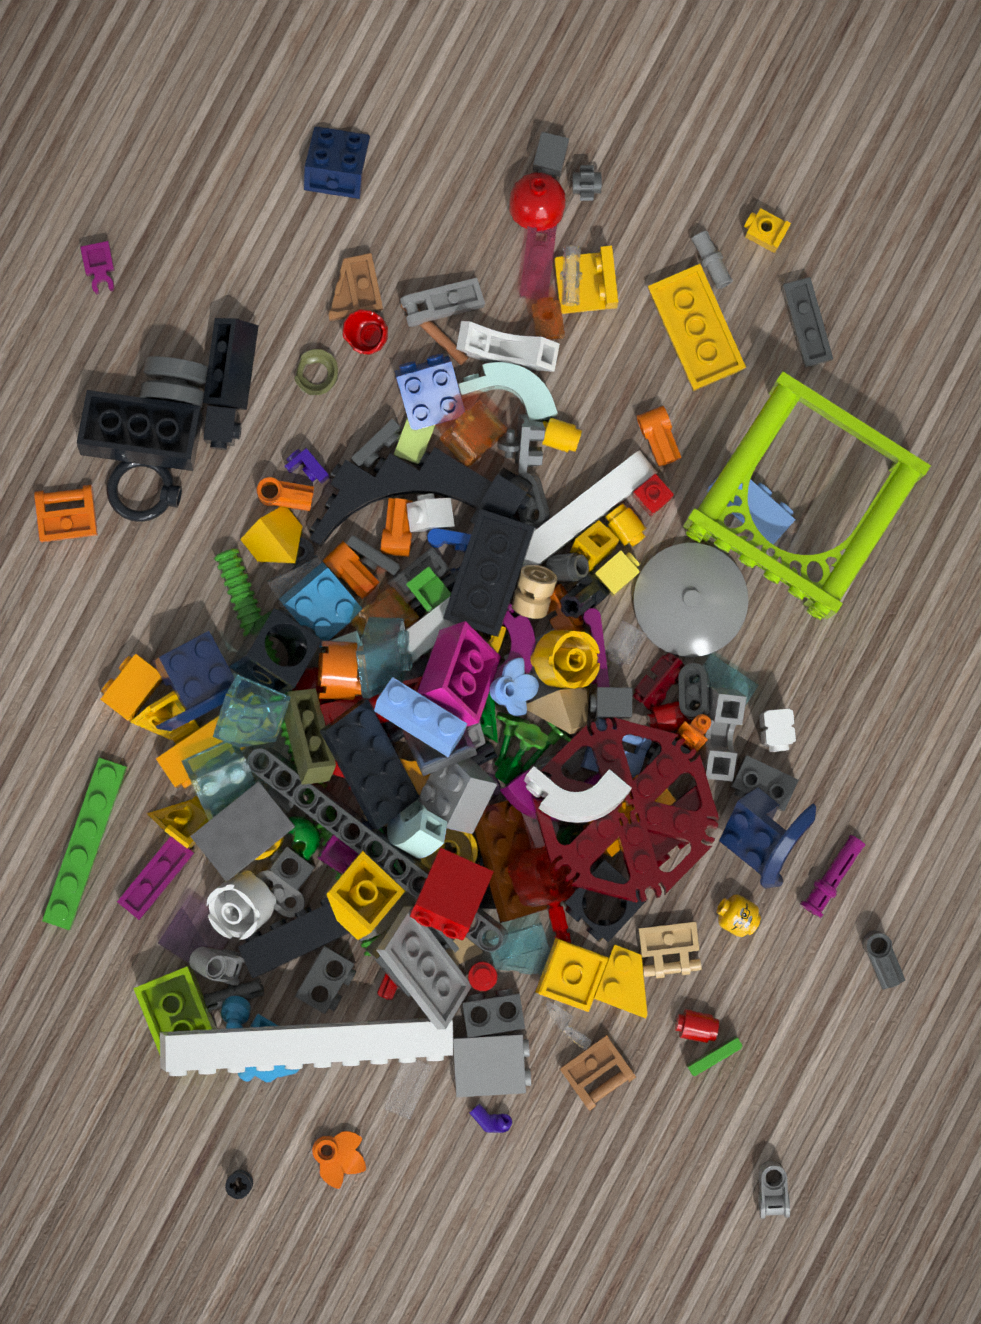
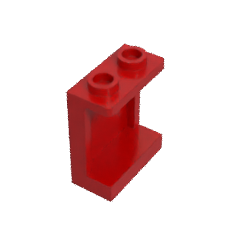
[410,847,494,940]

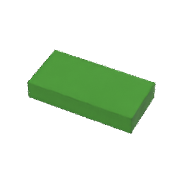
[686,1036,743,1076]

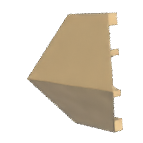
[527,687,589,734]

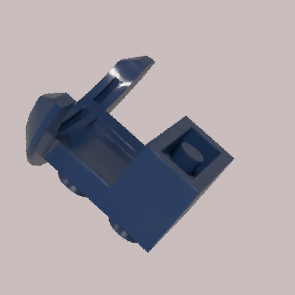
[152,631,253,731]
[719,787,816,889]

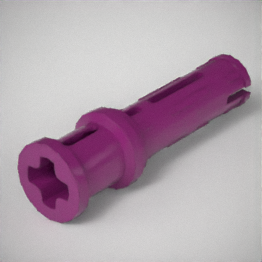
[800,835,866,919]

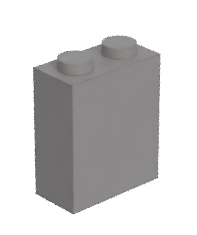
[453,1033,531,1097]

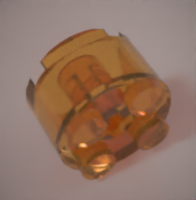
[439,400,508,467]
[351,586,419,654]

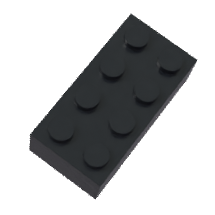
[77,390,203,471]

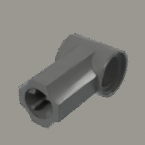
[862,930,906,990]

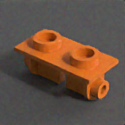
[547,583,584,632]
[675,714,711,753]

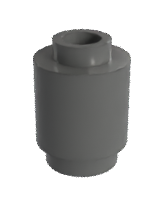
[545,553,589,583]

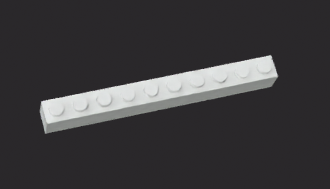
[160,1018,453,1076]

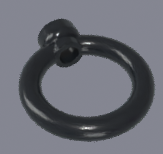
[106,461,182,522]

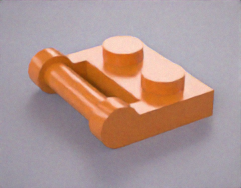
[34,484,98,543]

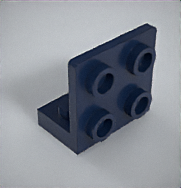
[304,126,370,199]

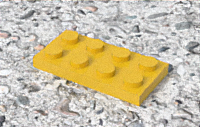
[648,264,746,391]

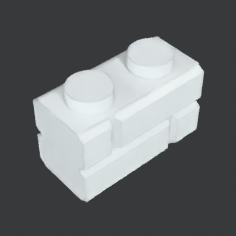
[759,709,796,752]

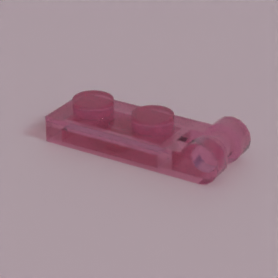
[520,225,557,301]

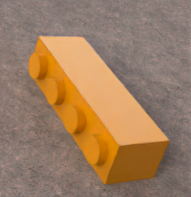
[156,694,272,789]

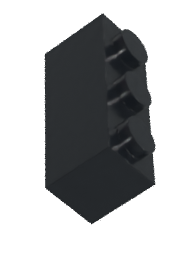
[203,318,259,410]

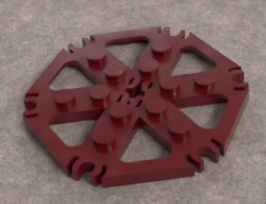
[532,717,719,903]

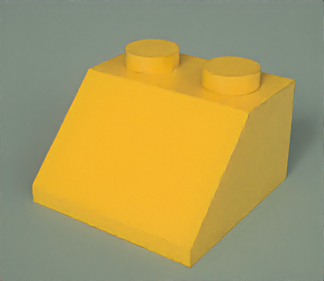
[326,851,405,940]

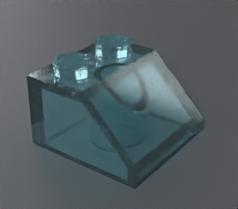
[356,617,412,699]
[213,675,291,748]

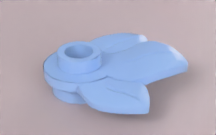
[490,658,539,716]

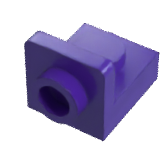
[284,448,330,484]

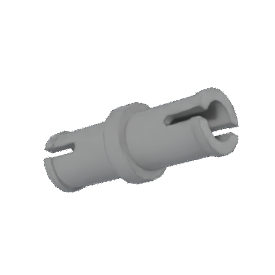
[691,231,733,289]

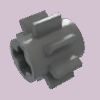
[572,165,602,201]

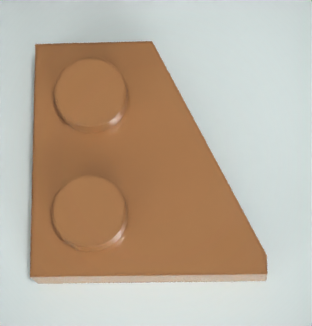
[328,253,383,321]

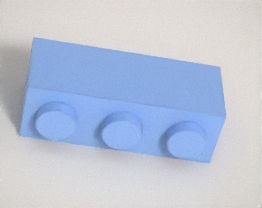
[707,477,796,544]
[374,677,467,757]

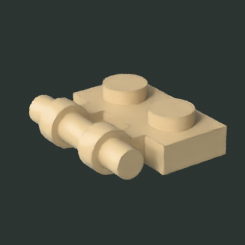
[638,921,702,979]

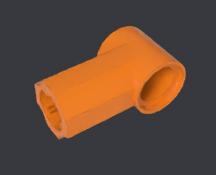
[636,406,681,467]
[257,477,314,512]
[381,498,413,557]
[322,541,380,599]

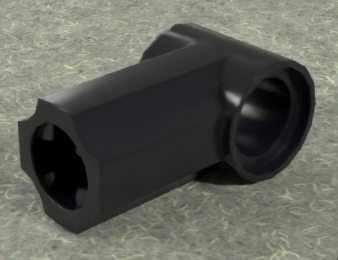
[560,571,611,618]

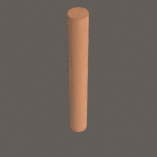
[400,304,469,366]

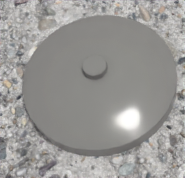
[633,543,748,658]

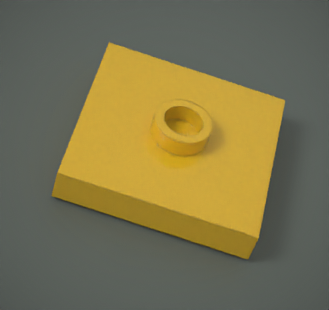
[535,938,609,1012]

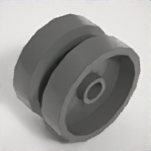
[140,356,208,408]

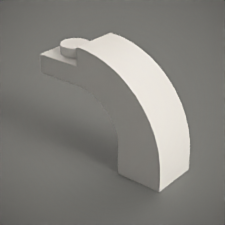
[456,321,560,372]
[524,767,632,823]

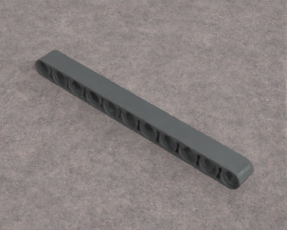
[247,747,508,952]

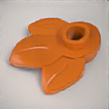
[312,1131,366,1189]

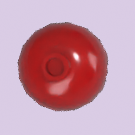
[509,172,566,231]

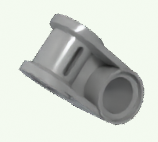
[189,947,244,985]
[758,1161,790,1219]

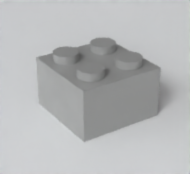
[418,758,497,834]

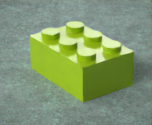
[133,965,216,1055]

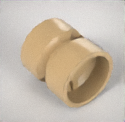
[511,565,557,619]

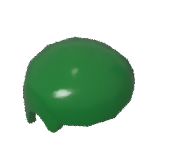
[287,816,321,860]

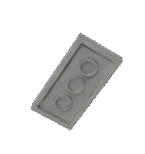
[376,906,472,1029]

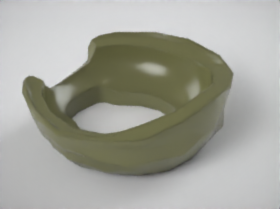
[294,349,338,395]

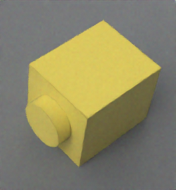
[595,551,640,596]

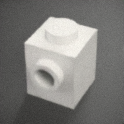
[406,494,455,532]

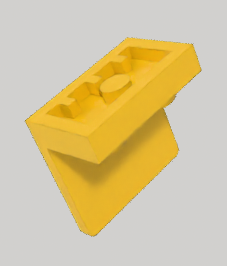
[555,246,618,314]

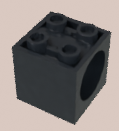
[229,608,322,698]
[564,859,648,942]

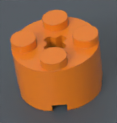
[318,640,364,700]

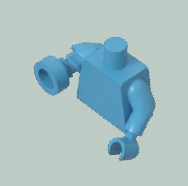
[221,996,300,1082]

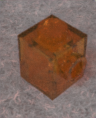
[531,297,565,340]

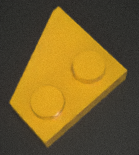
[594,944,647,1018]

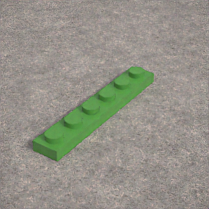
[42,758,127,930]

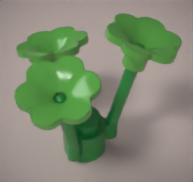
[494,712,573,784]

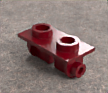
[632,652,685,712]

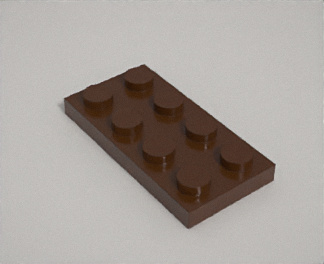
[475,800,548,923]

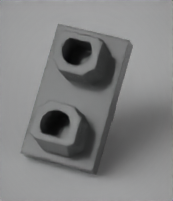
[497,414,545,473]

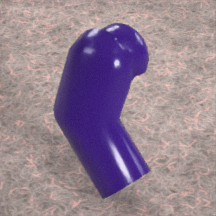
[469,1104,512,1133]

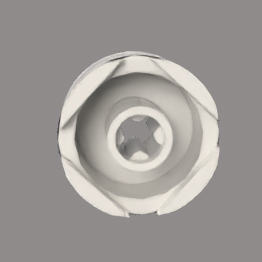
[207,871,276,940]

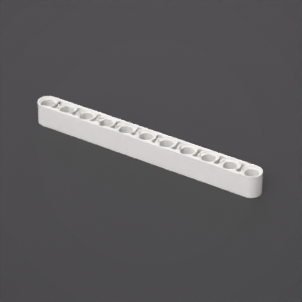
[394,450,657,664]

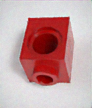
[632,474,674,517]

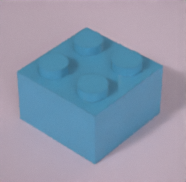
[279,562,364,648]

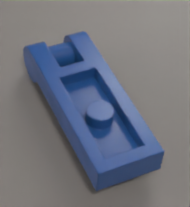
[427,528,471,553]

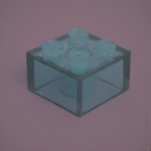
[181,737,256,821]

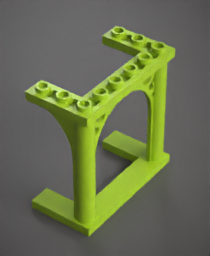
[683,371,931,620]

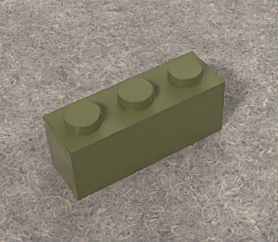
[281,688,336,785]

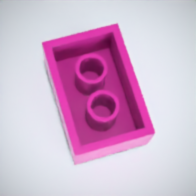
[417,621,501,727]

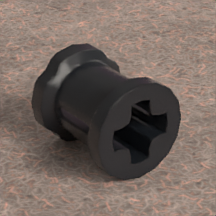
[225,1170,254,1199]

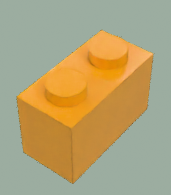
[100,654,163,721]

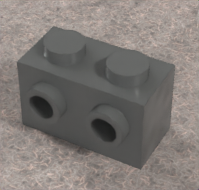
[730,755,799,811]

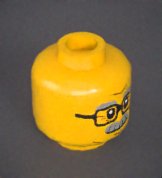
[716,894,761,937]

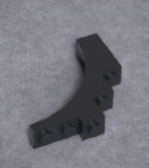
[309,447,492,547]

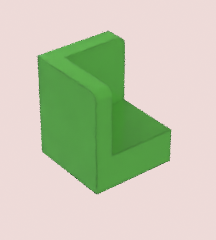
[406,566,451,612]

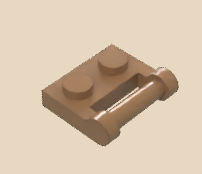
[559,1035,636,1111]

